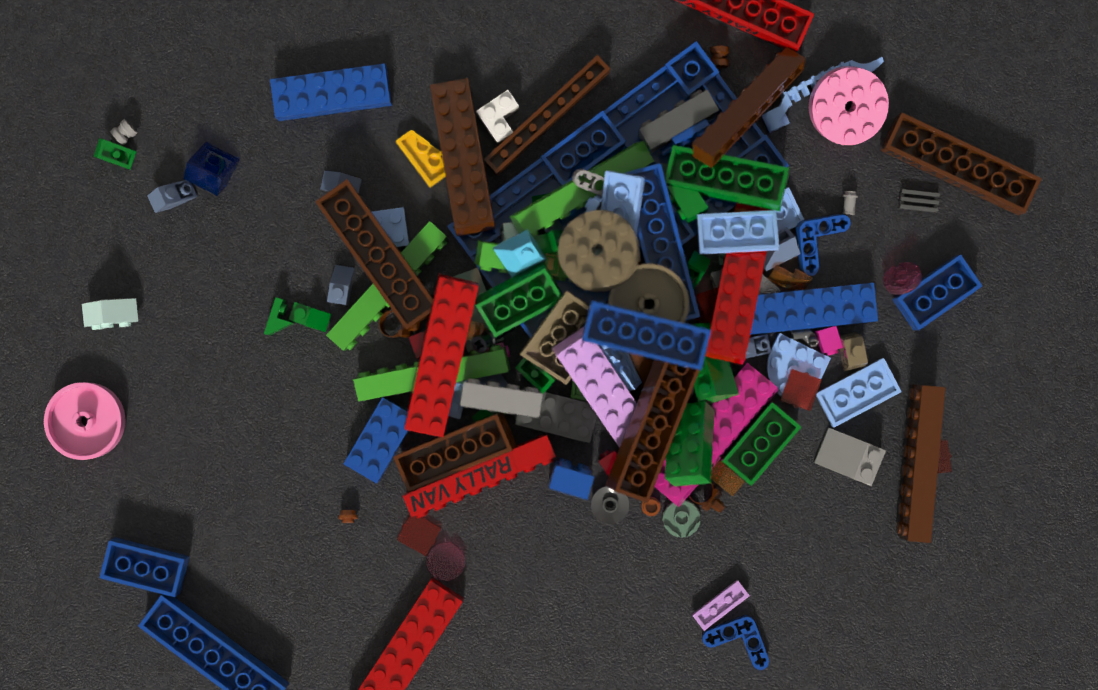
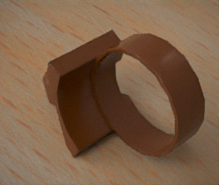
[379,310,421,338]
[689,482,725,513]

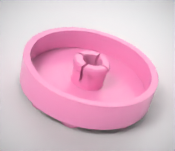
[809,66,889,145]
[44,382,126,460]

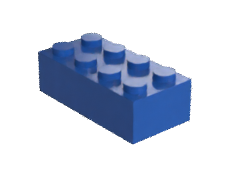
[892,254,982,331]
[344,397,409,484]
[549,458,594,500]
[99,538,190,597]

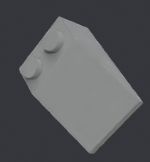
[814,428,886,486]

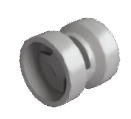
[110,118,138,145]

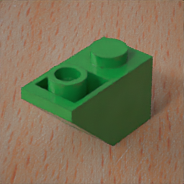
[667,185,708,224]

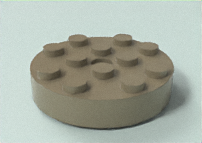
[558,210,640,292]
[608,264,689,324]

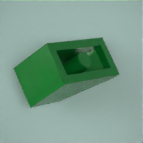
[686,250,711,290]
[516,358,556,394]

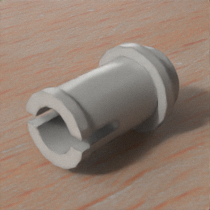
[843,191,858,215]

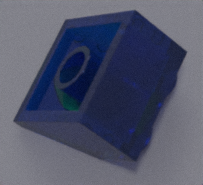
[183,142,240,196]

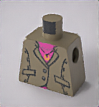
[839,332,868,371]

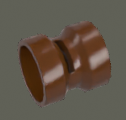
[710,46,729,68]

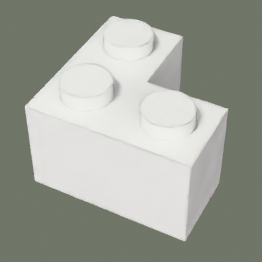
[476,90,519,146]

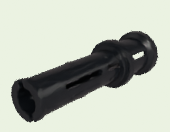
[471,327,515,353]

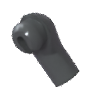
[791,329,819,347]

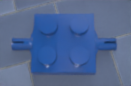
[660,118,717,157]

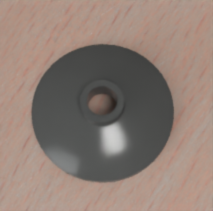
[591,486,629,524]

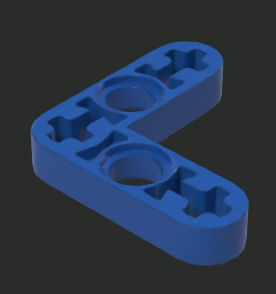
[796,214,851,276]
[702,615,769,670]

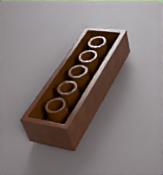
[393,412,517,492]

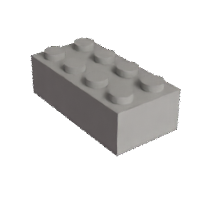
[460,378,543,417]

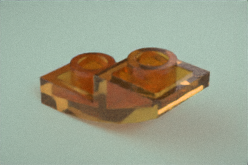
[767,265,813,290]
[466,321,488,341]
[711,461,745,496]

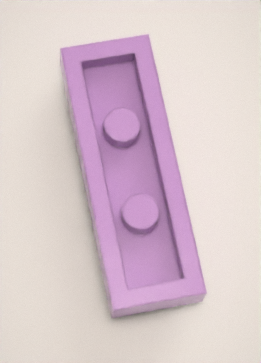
[692,580,750,631]

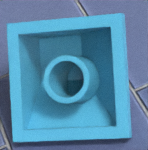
[493,229,546,278]

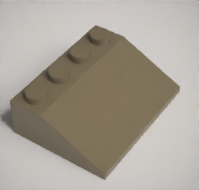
[520,290,590,385]

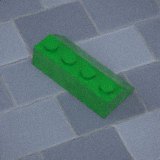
[691,323,739,404]

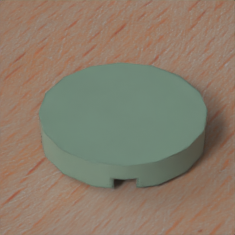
[662,500,701,537]

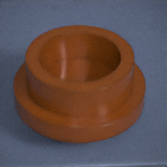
[641,497,661,516]
[338,510,358,523]

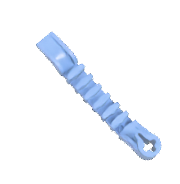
[761,57,884,133]

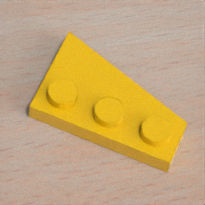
[396,130,446,188]

